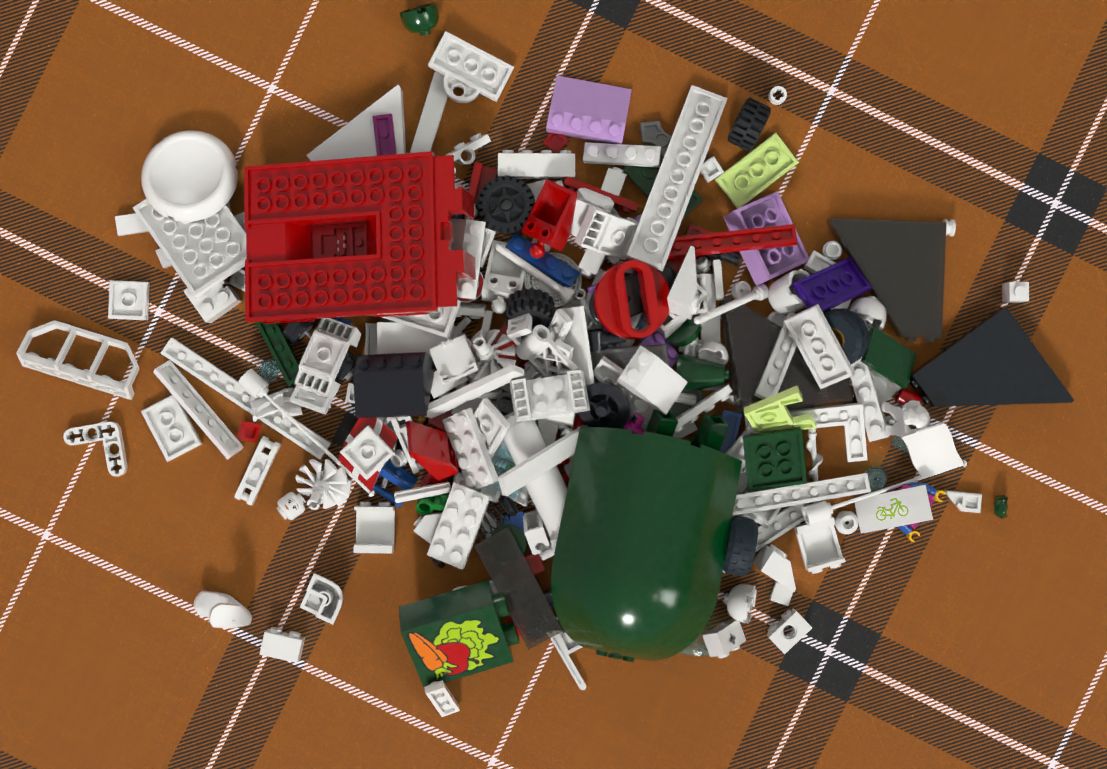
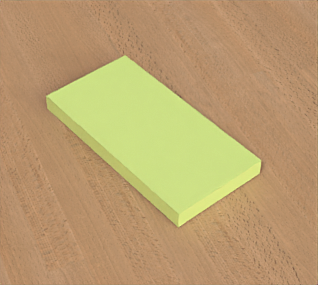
[715,132,799,209]

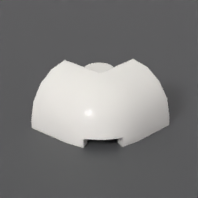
[300,573,343,625]

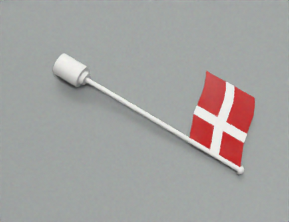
[238,369,397,497]

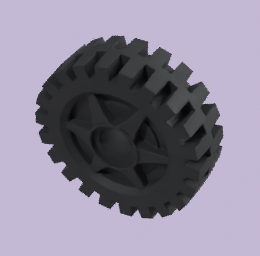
[478,175,535,234]

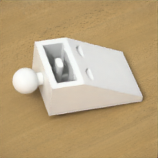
[481,240,526,314]

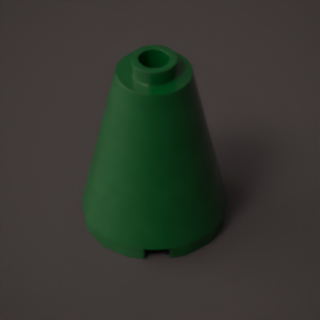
[676,354,730,393]

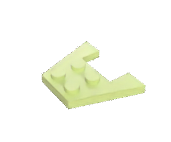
[744,386,817,432]

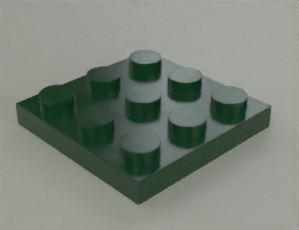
[742,427,807,492]

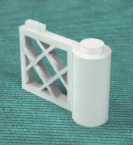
[515,325,578,378]

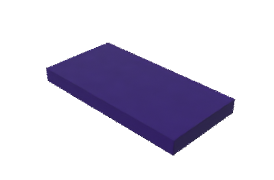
[792,257,872,312]

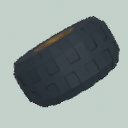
[823,308,869,364]
[723,516,758,576]

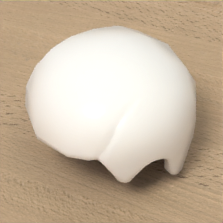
[698,341,729,365]

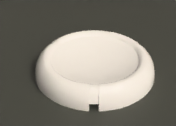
[141,130,238,222]

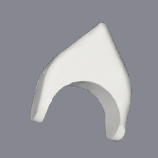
[194,591,252,628]

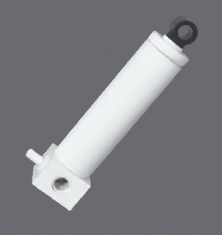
[496,392,568,560]

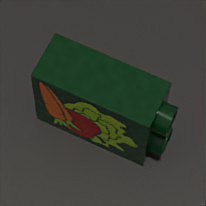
[399,580,520,687]

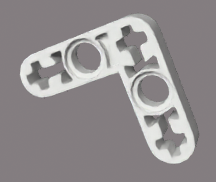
[63,421,128,476]

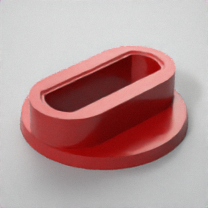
[594,260,670,339]

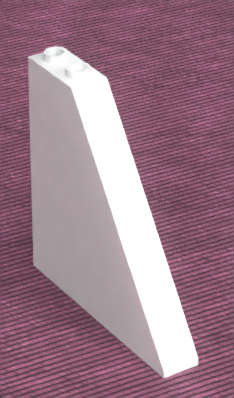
[307,85,406,161]

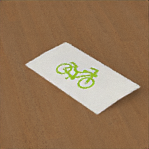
[854,485,933,534]

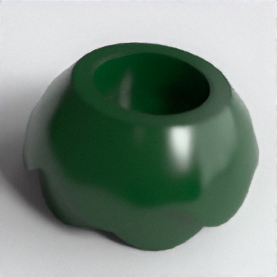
[994,495,1008,519]

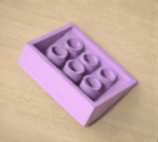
[546,76,632,144]
[723,191,809,286]

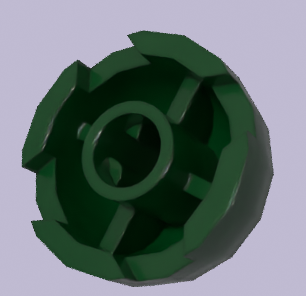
[400,3,439,36]

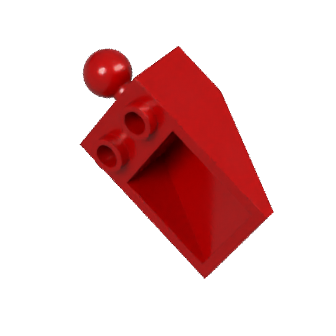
[521,179,578,258]
[406,421,459,481]

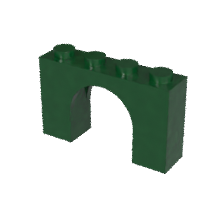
[645,409,729,451]

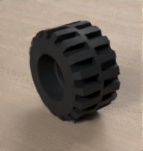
[728,97,771,152]
[505,288,555,336]

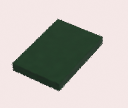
[860,327,916,388]

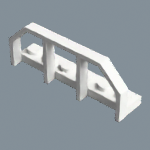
[16,320,139,400]

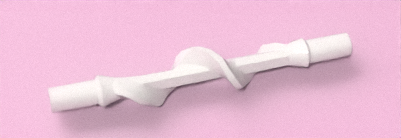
[806,429,823,503]

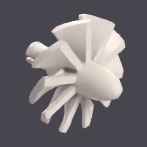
[467,329,516,382]
[295,459,352,510]

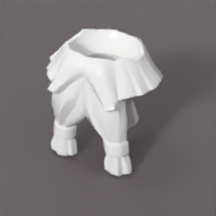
[881,400,931,436]

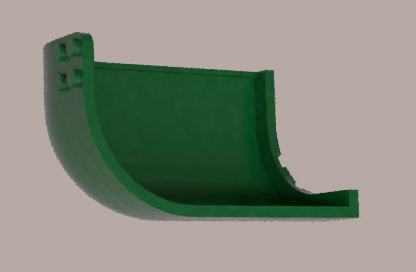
[551,427,742,663]

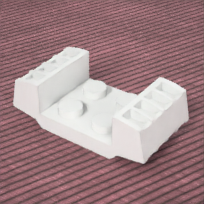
[574,205,639,261]
[295,318,361,397]
[510,370,590,422]

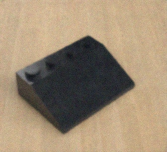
[353,352,435,418]

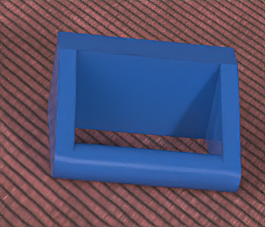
[373,460,418,508]

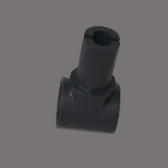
[704,252,742,266]
[587,329,626,352]

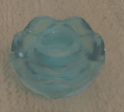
[258,360,280,383]
[865,467,888,491]

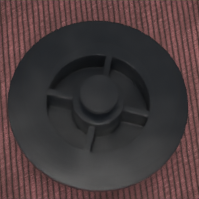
[578,383,630,429]

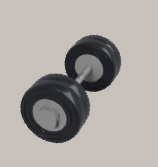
[283,319,356,384]

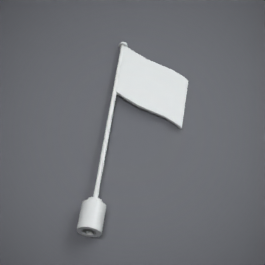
[802,422,967,526]

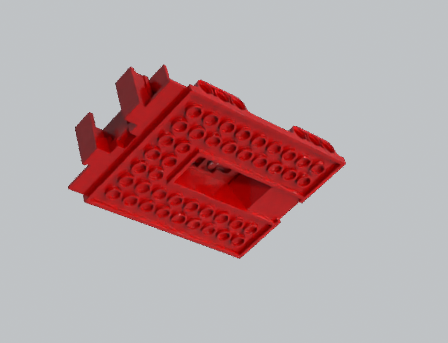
[244,151,476,324]

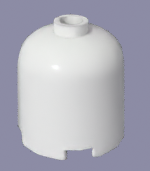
[768,269,810,314]

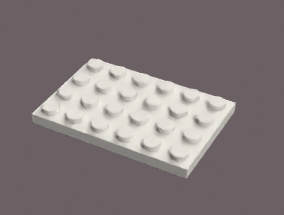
[133,199,247,298]

